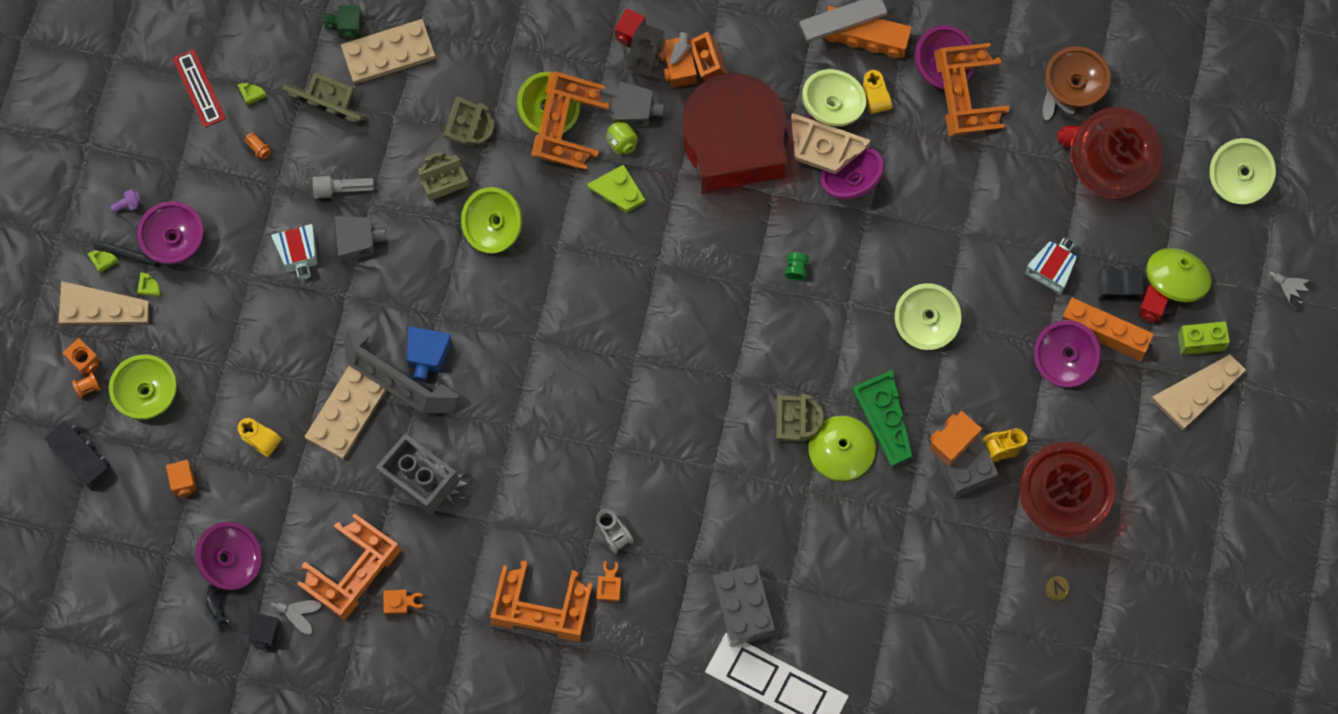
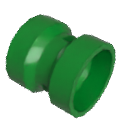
[784,252,809,281]

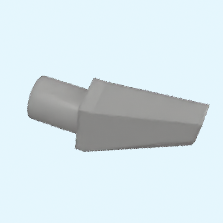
[669,32,691,63]

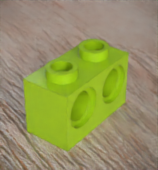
[1177,321,1230,355]

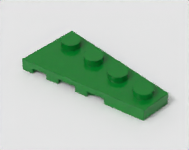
[852,370,912,468]

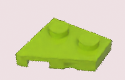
[587,165,645,213]

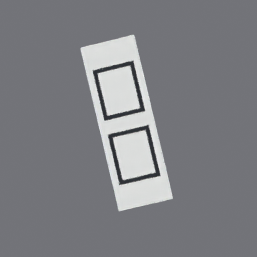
[705,633,848,714]

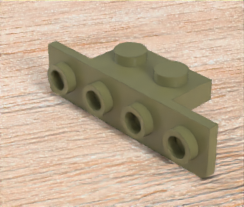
[282,72,367,123]

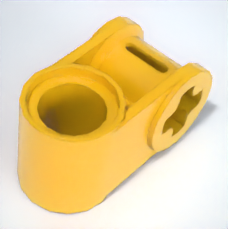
[863,70,892,114]
[238,418,282,457]
[982,429,1028,462]

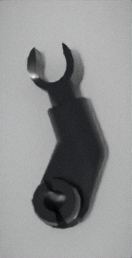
[206,584,231,632]

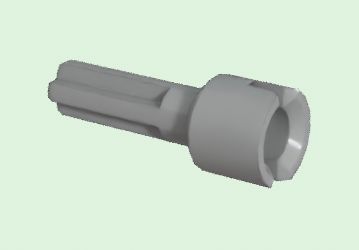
[312,176,374,198]

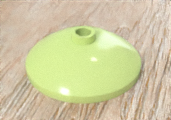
[802,69,866,126]
[1210,138,1276,204]
[895,283,962,350]

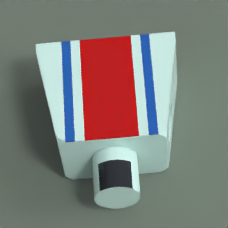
[271,224,317,280]
[1025,238,1076,294]

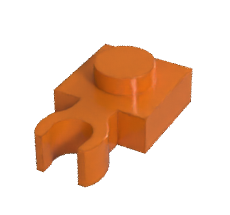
[596,561,621,602]
[383,590,423,615]

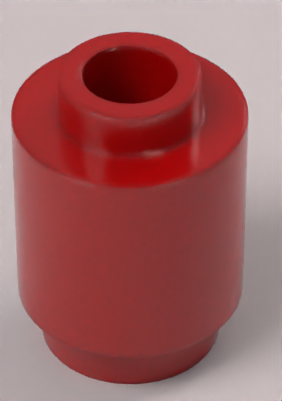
[1057,126,1090,148]

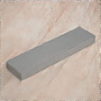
[799,0,887,43]

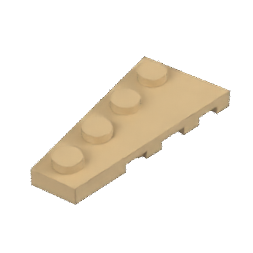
[59,281,150,326]
[1151,355,1246,430]

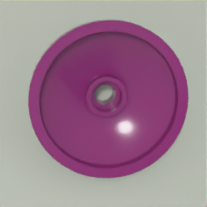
[914,25,975,90]
[821,148,885,199]
[137,201,204,264]
[1034,320,1101,387]
[195,522,262,590]

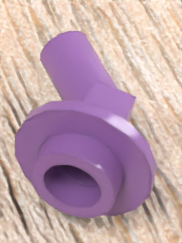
[111,189,141,213]

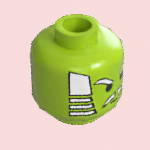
[606,122,638,154]

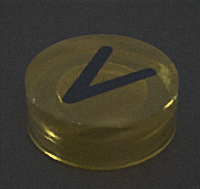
[1045,576,1069,601]

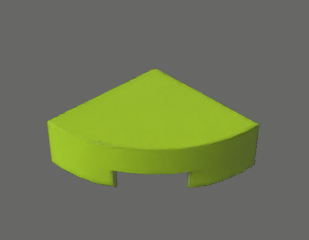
[238,83,267,105]
[88,251,119,273]
[138,273,161,297]

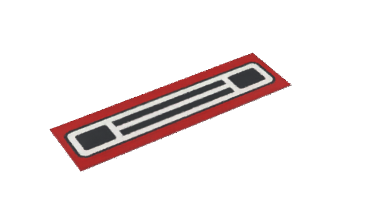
[172,49,226,127]

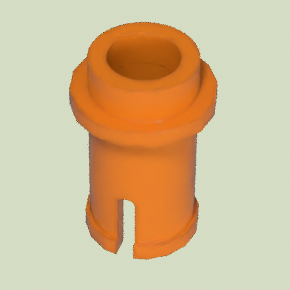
[244,132,271,160]

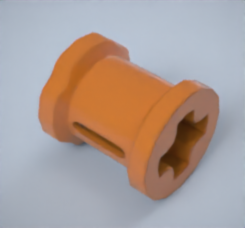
[72,372,101,399]

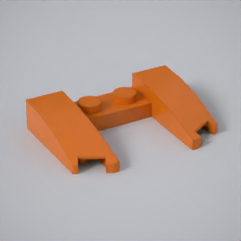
[934,43,1010,136]
[531,71,609,170]
[298,514,402,621]
[490,561,592,642]

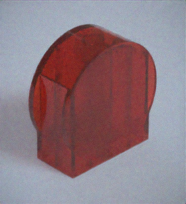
[683,74,788,194]

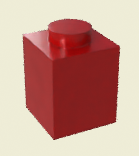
[615,8,646,47]
[1138,284,1168,323]

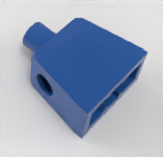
[407,326,452,382]

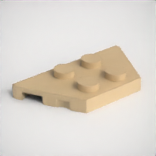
[791,113,870,174]

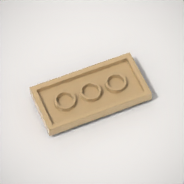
[341,19,436,85]
[305,366,387,460]

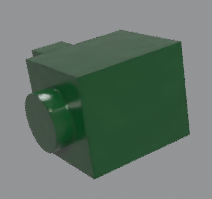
[323,5,362,40]

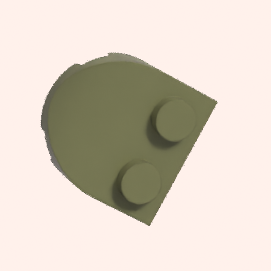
[442,96,494,147]
[418,152,470,201]
[776,394,823,442]

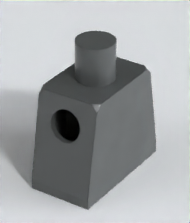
[613,82,665,128]
[335,216,387,263]

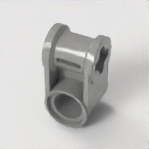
[596,509,634,555]

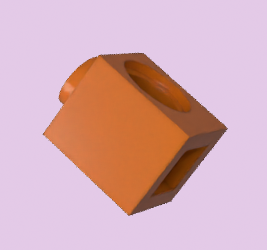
[62,338,101,377]
[166,460,197,497]

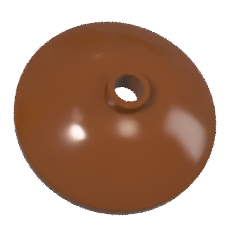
[1045,47,1111,108]

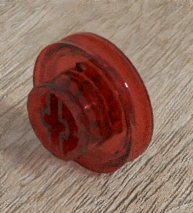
[1071,107,1162,199]
[1019,442,1116,537]

